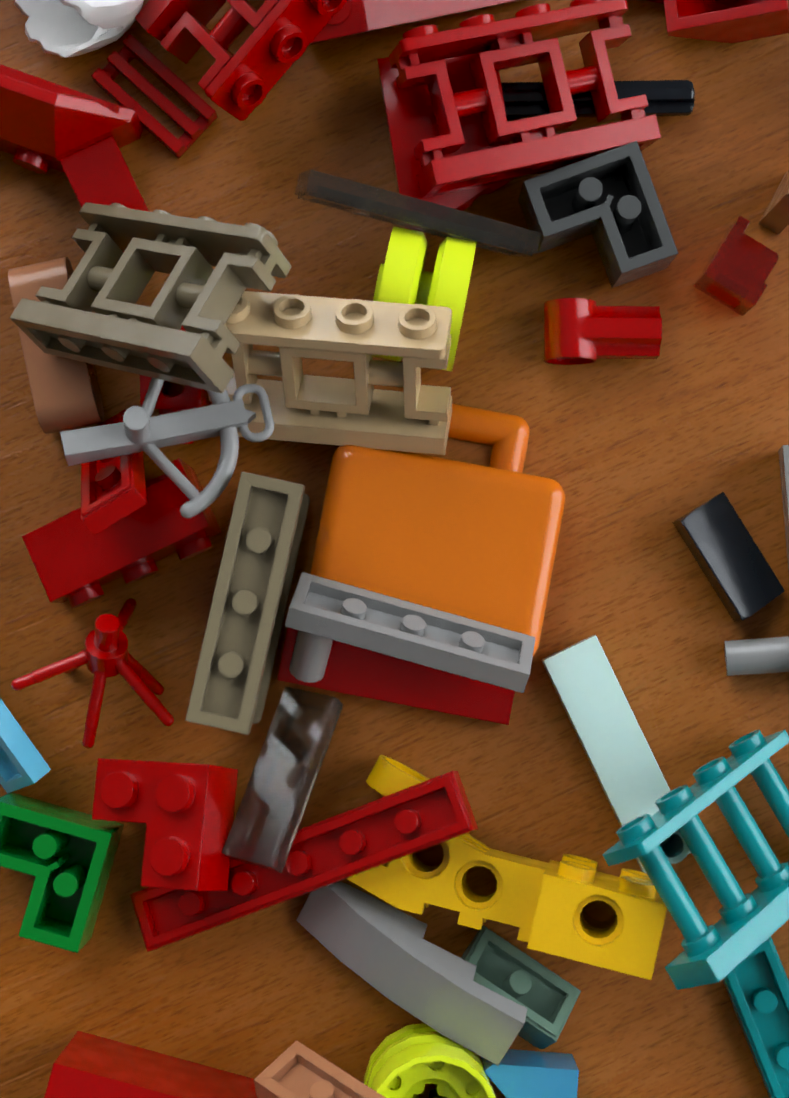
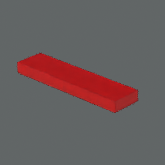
[277,627,515,725]

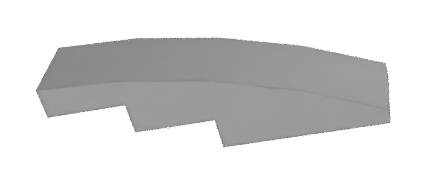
[296,881,528,1066]

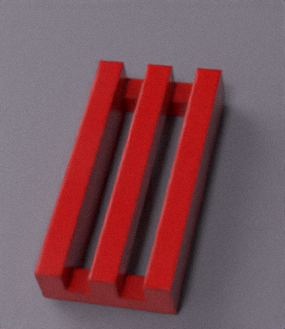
[91,34,217,159]

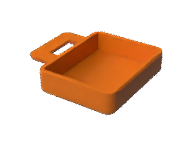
[310,403,566,656]

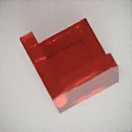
[694,215,779,316]

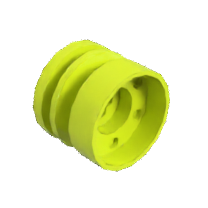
[364,1023,496,1098]

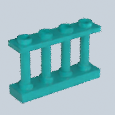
[602,730,789,990]

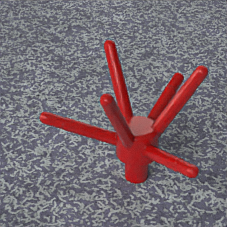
[11,598,174,749]

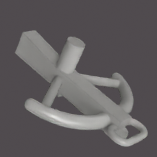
[60,378,274,518]

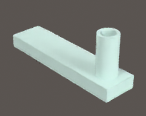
[541,635,691,873]

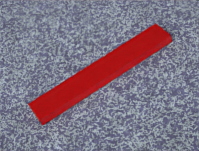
[130,771,478,952]

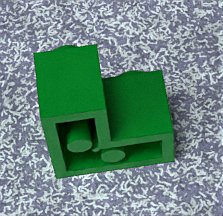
[0,792,124,953]

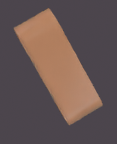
[8,257,105,434]

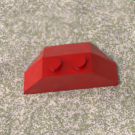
[0,64,144,174]

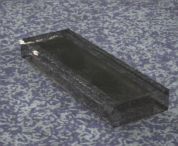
[222,686,343,873]

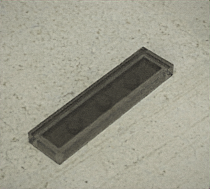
[295,169,542,257]

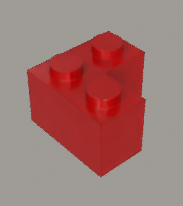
[92,758,238,891]

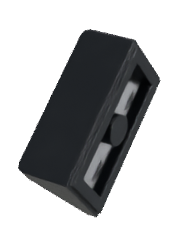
[672,492,785,622]

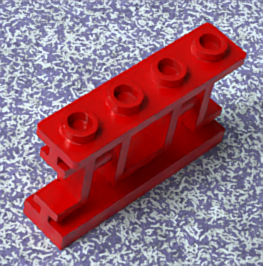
[135,0,347,121]
[389,0,661,198]

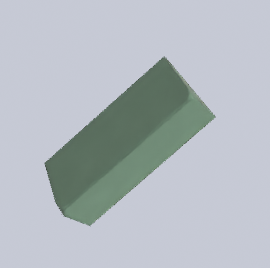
[461,925,581,1049]

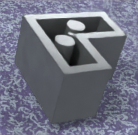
[518,141,678,288]

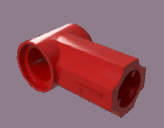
[544,298,662,365]

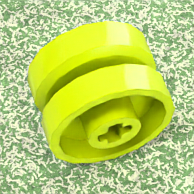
[372,227,477,372]

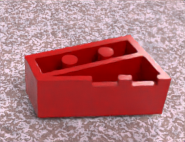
[22,458,222,609]

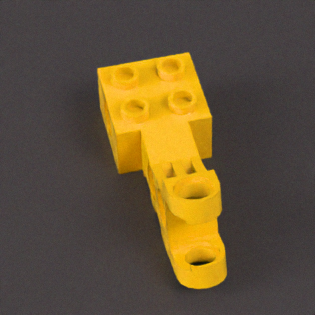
[347,755,667,980]

